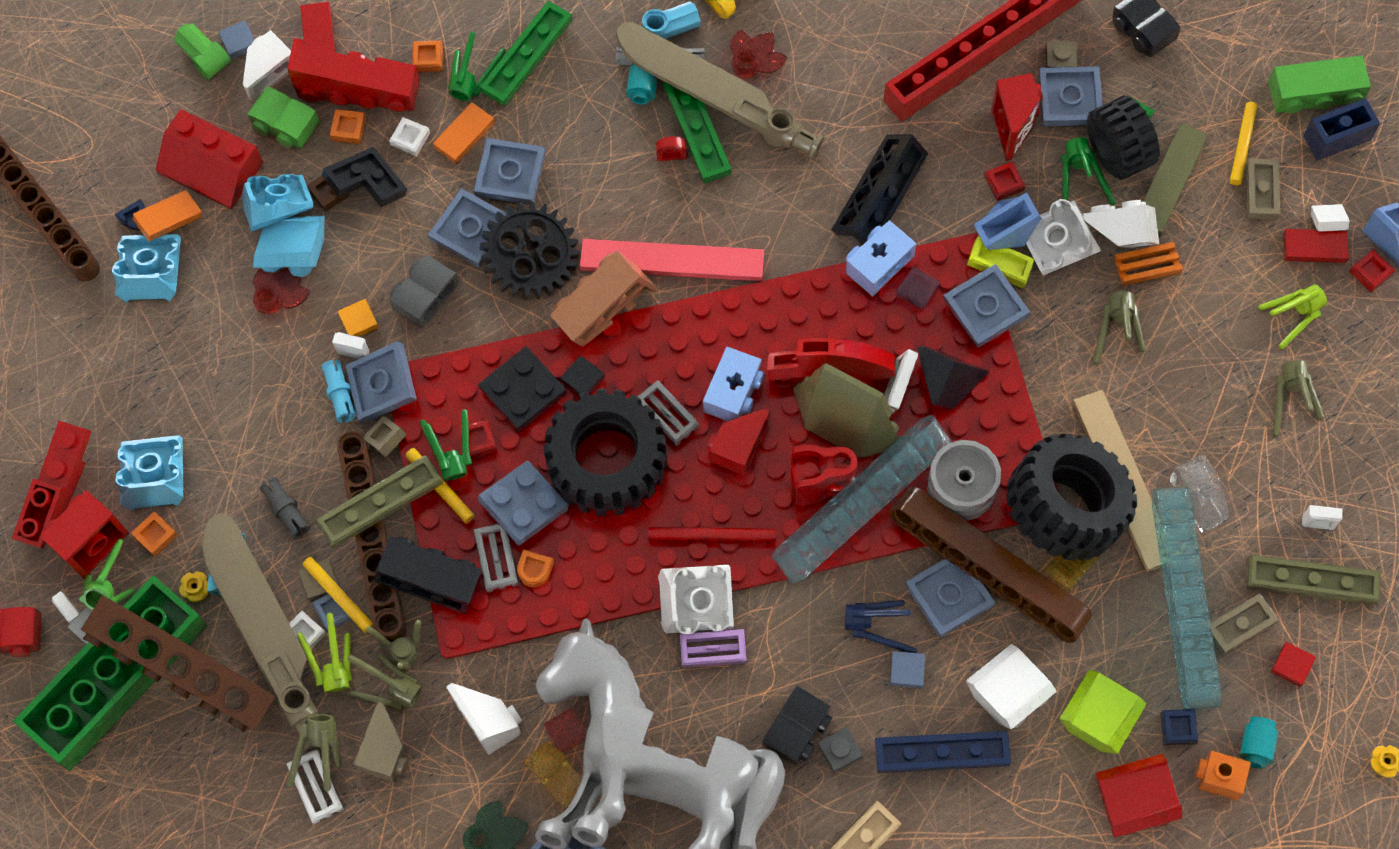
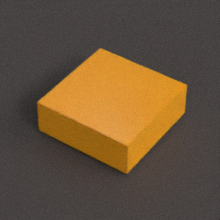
[337,299,379,337]

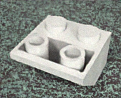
[1083,200,1159,248]

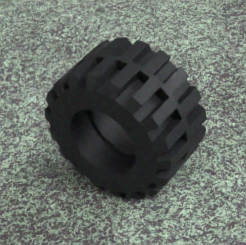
[1087,95,1160,180]

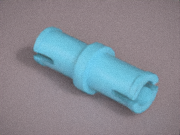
[321,360,356,423]

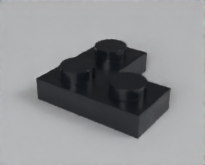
[322,146,407,207]

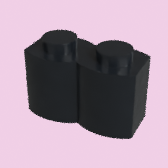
[1112,0,1181,58]
[762,686,833,766]

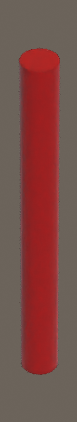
[648,527,776,541]

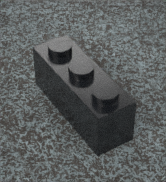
[374,536,482,614]

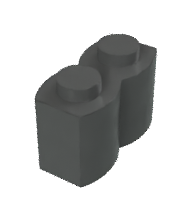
[390,255,459,328]

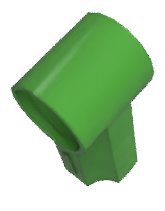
[173,23,232,80]

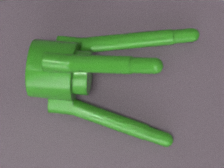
[79,539,135,610]

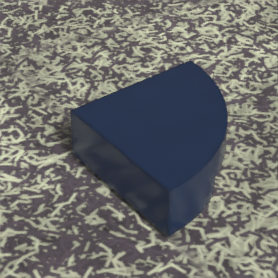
[114,199,146,231]

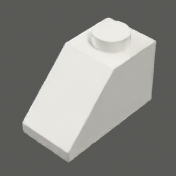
[243,30,291,103]

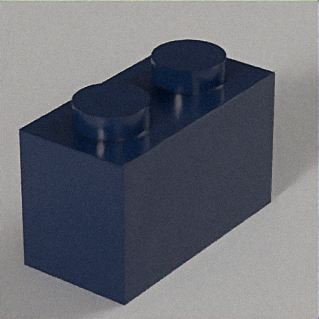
[1304,98,1380,161]

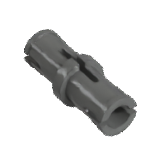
[260,477,310,539]

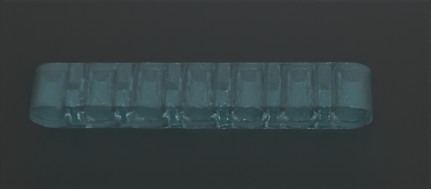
[772,415,952,583]
[1152,486,1221,709]

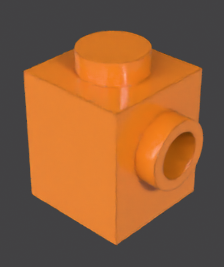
[1195,750,1251,800]

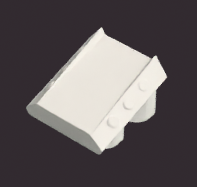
[1026,199,1101,276]
[658,565,734,634]
[966,644,1057,729]

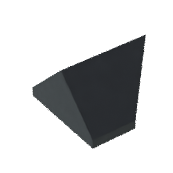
[917,346,990,410]

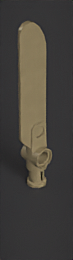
[616,22,824,160]
[202,514,318,752]

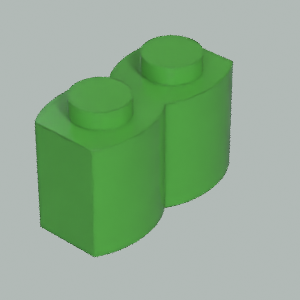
[247,86,320,149]

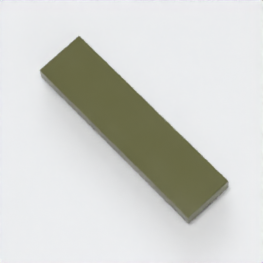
[1143,123,1209,237]
[315,455,443,549]
[1246,555,1381,605]

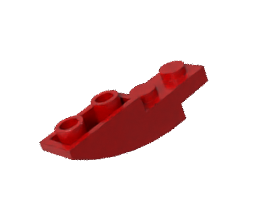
[767,338,896,381]
[11,421,92,549]

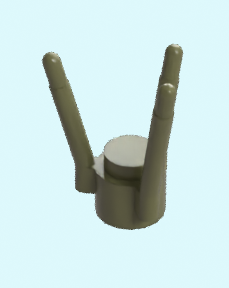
[1093,291,1146,365]
[1273,360,1324,437]
[366,620,421,672]
[347,653,422,712]
[286,714,342,792]

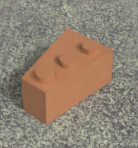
[550,250,658,347]

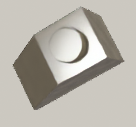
[353,702,409,783]

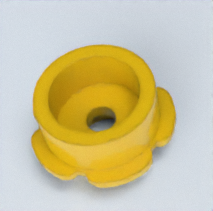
[179,571,209,602]
[1370,745,1399,778]

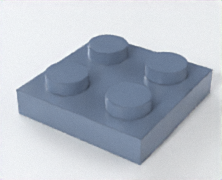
[1038,66,1103,126]
[474,138,546,205]
[428,188,506,269]
[943,264,1030,348]
[345,341,417,423]
[478,460,569,546]
[905,559,995,638]

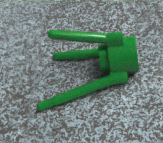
[448,31,506,101]
[1061,137,1116,206]
[420,409,472,481]

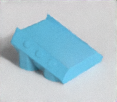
[242,174,313,232]
[253,216,325,277]
[112,234,181,303]
[115,435,183,511]

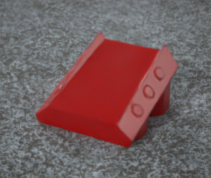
[1095,754,1182,838]

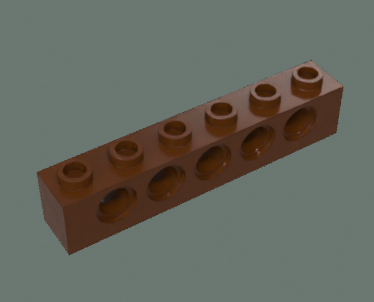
[80,595,276,732]

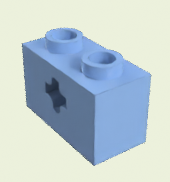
[846,220,916,297]
[703,346,765,421]

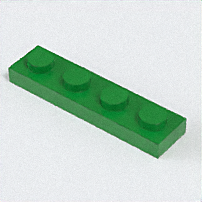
[480,1,573,107]
[662,81,732,184]

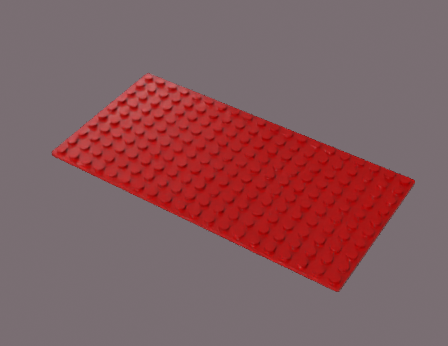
[392,233,1059,659]

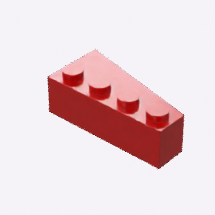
[287,38,420,112]

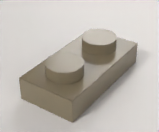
[1246,158,1280,220]
[1204,593,1279,656]

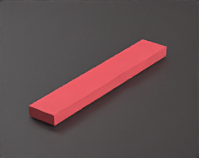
[580,239,764,282]

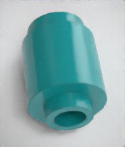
[626,64,658,105]
[1239,717,1278,769]

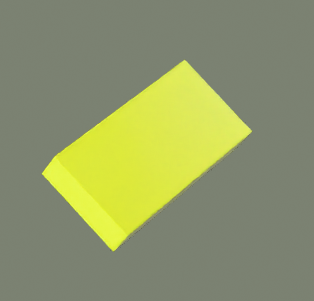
[967,235,1034,288]

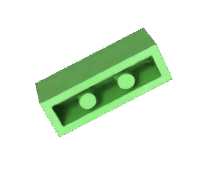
[1268,55,1371,113]

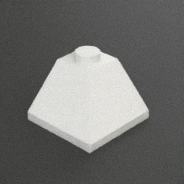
[446,683,522,755]

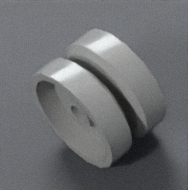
[927,440,1001,521]

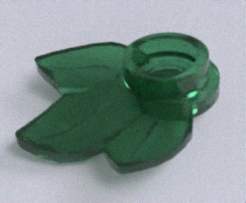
[463,801,528,849]

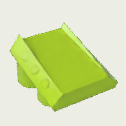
[1059,669,1147,754]

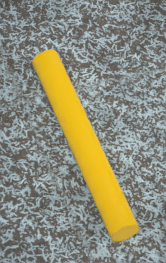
[1229,102,1258,186]
[405,448,475,524]
[302,557,374,633]

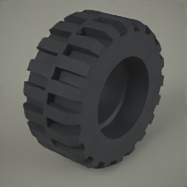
[544,389,667,516]
[1006,434,1137,561]

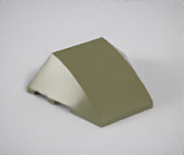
[793,363,906,458]

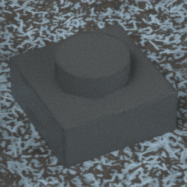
[818,727,863,773]

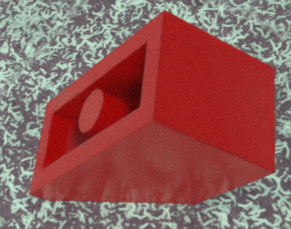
[706,408,770,476]

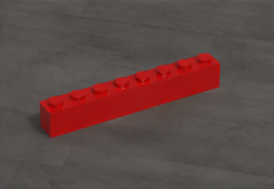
[883,0,1082,122]

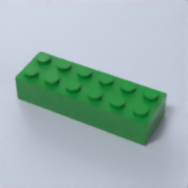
[13,575,208,771]

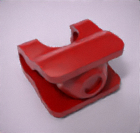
[791,445,857,506]

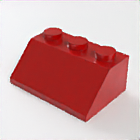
[155,109,263,210]

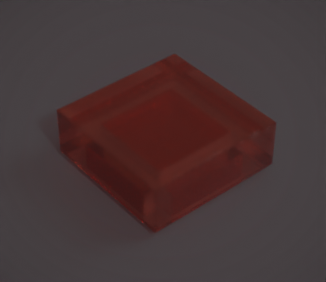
[544,708,586,754]

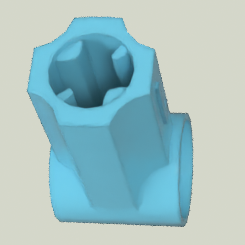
[642,1,701,40]

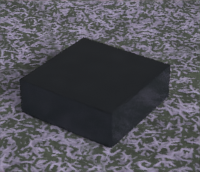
[561,355,605,395]

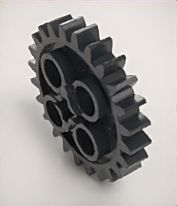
[479,202,579,300]

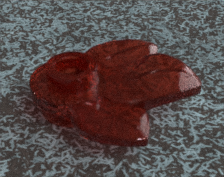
[730,30,787,78]
[253,268,310,314]

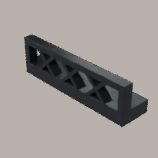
[831,134,928,245]

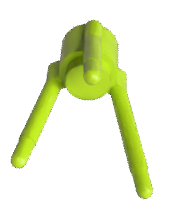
[1258,284,1327,349]
[297,612,352,693]

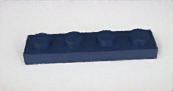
[875,731,1011,773]

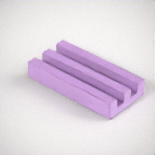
[680,629,747,668]

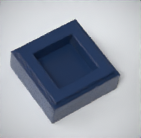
[1160,709,1199,745]

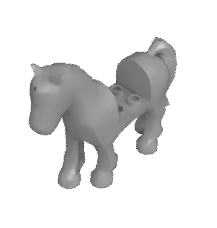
[535,618,785,849]

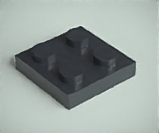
[478,346,567,432]

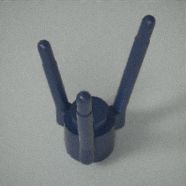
[845,600,917,653]

